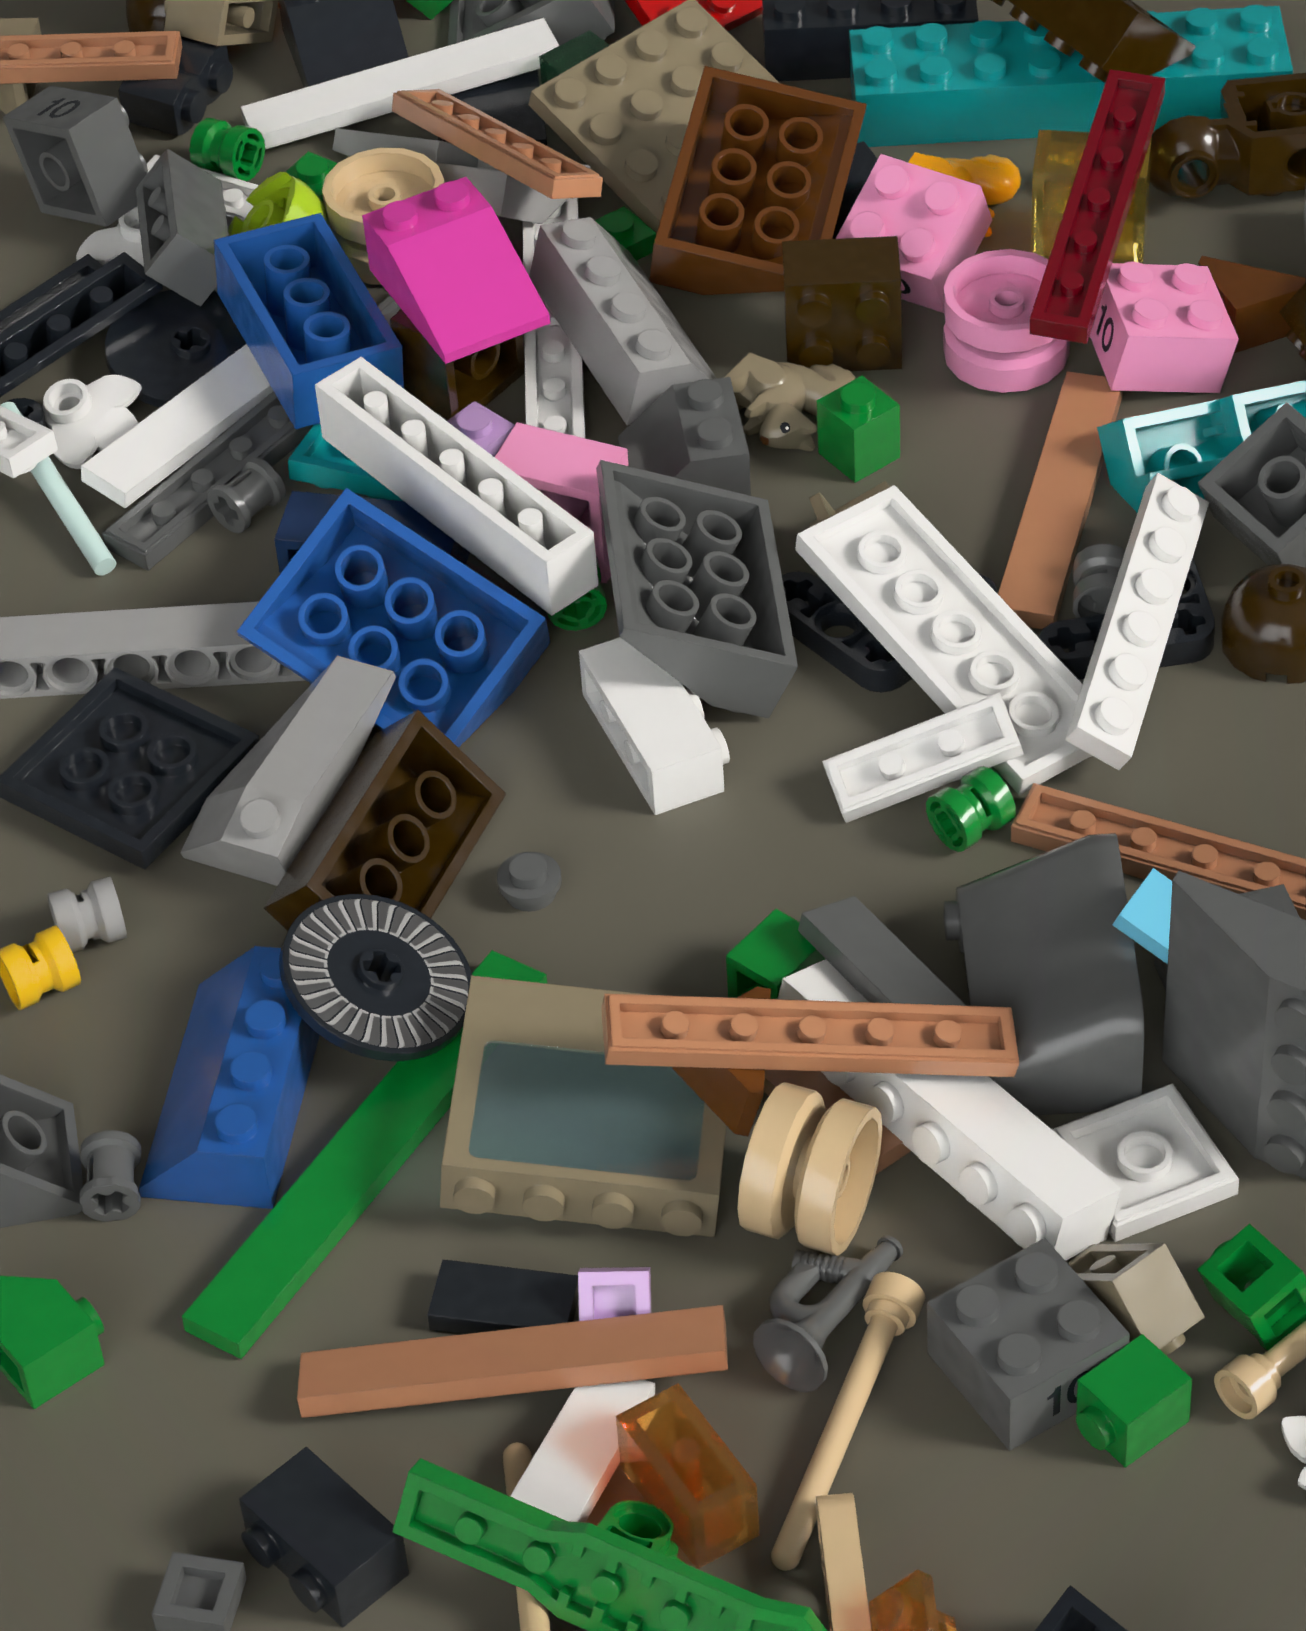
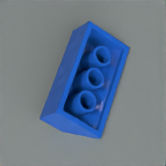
[139,946,320,1209]

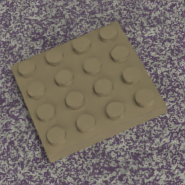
[528,0,779,235]

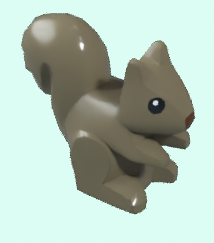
[724,352,856,451]

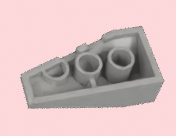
[181,656,396,886]

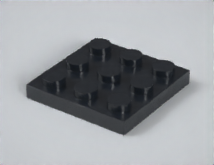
[0,667,260,870]

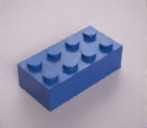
[214,213,404,429]

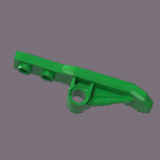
[392,1458,827,1631]

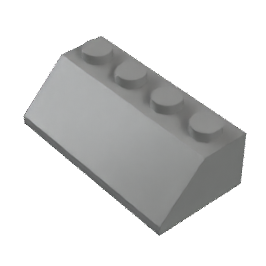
[529,217,717,425]

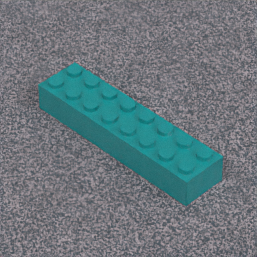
[849,5,1293,147]

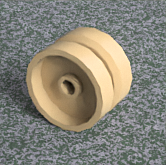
[322,148,445,284]
[737,1082,883,1256]

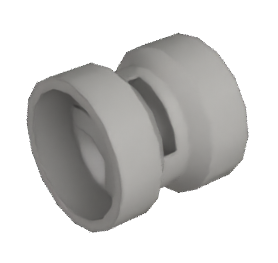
[47,877,127,953]

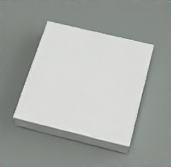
[1052,1083,1239,1242]

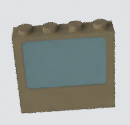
[440,975,726,1237]

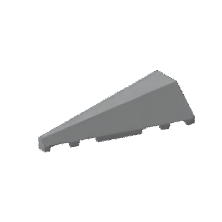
[332,128,591,224]

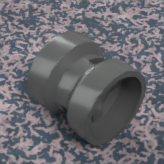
[1073,544,1125,618]

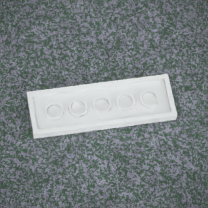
[795,485,1092,795]

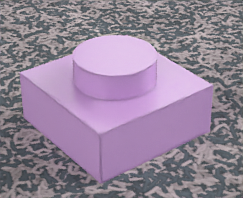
[447,401,515,457]
[578,1267,651,1321]

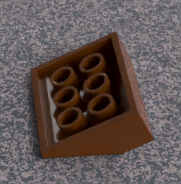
[649,66,867,295]

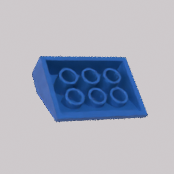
[237,488,550,748]

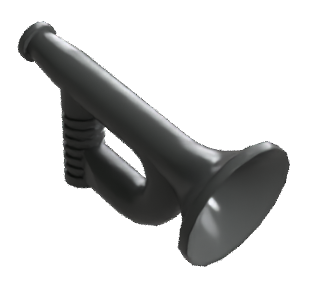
[753,1235,903,1393]

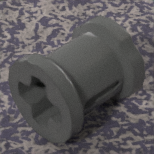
[207,457,286,533]
[80,1130,141,1222]

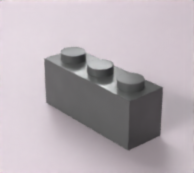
[135,149,229,306]

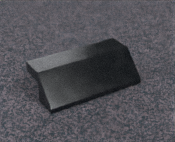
[0,252,163,397]

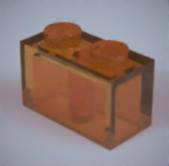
[616,1383,760,1569]

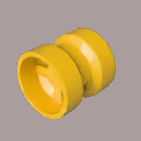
[0,925,81,1010]

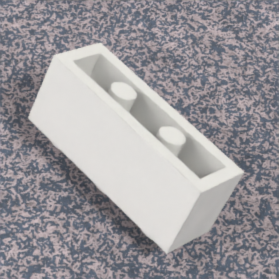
[579,637,730,815]

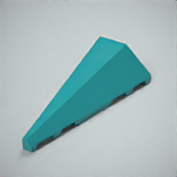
[1097,380,1306,513]

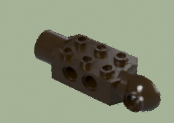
[1142,73,1306,199]

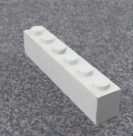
[315,357,598,616]
[778,959,1122,1261]

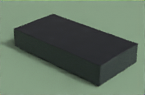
[427,1259,579,1334]

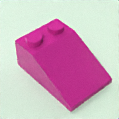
[362,176,550,364]

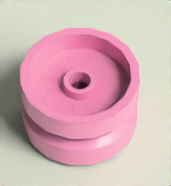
[943,249,1070,393]

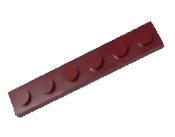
[1030,69,1165,344]

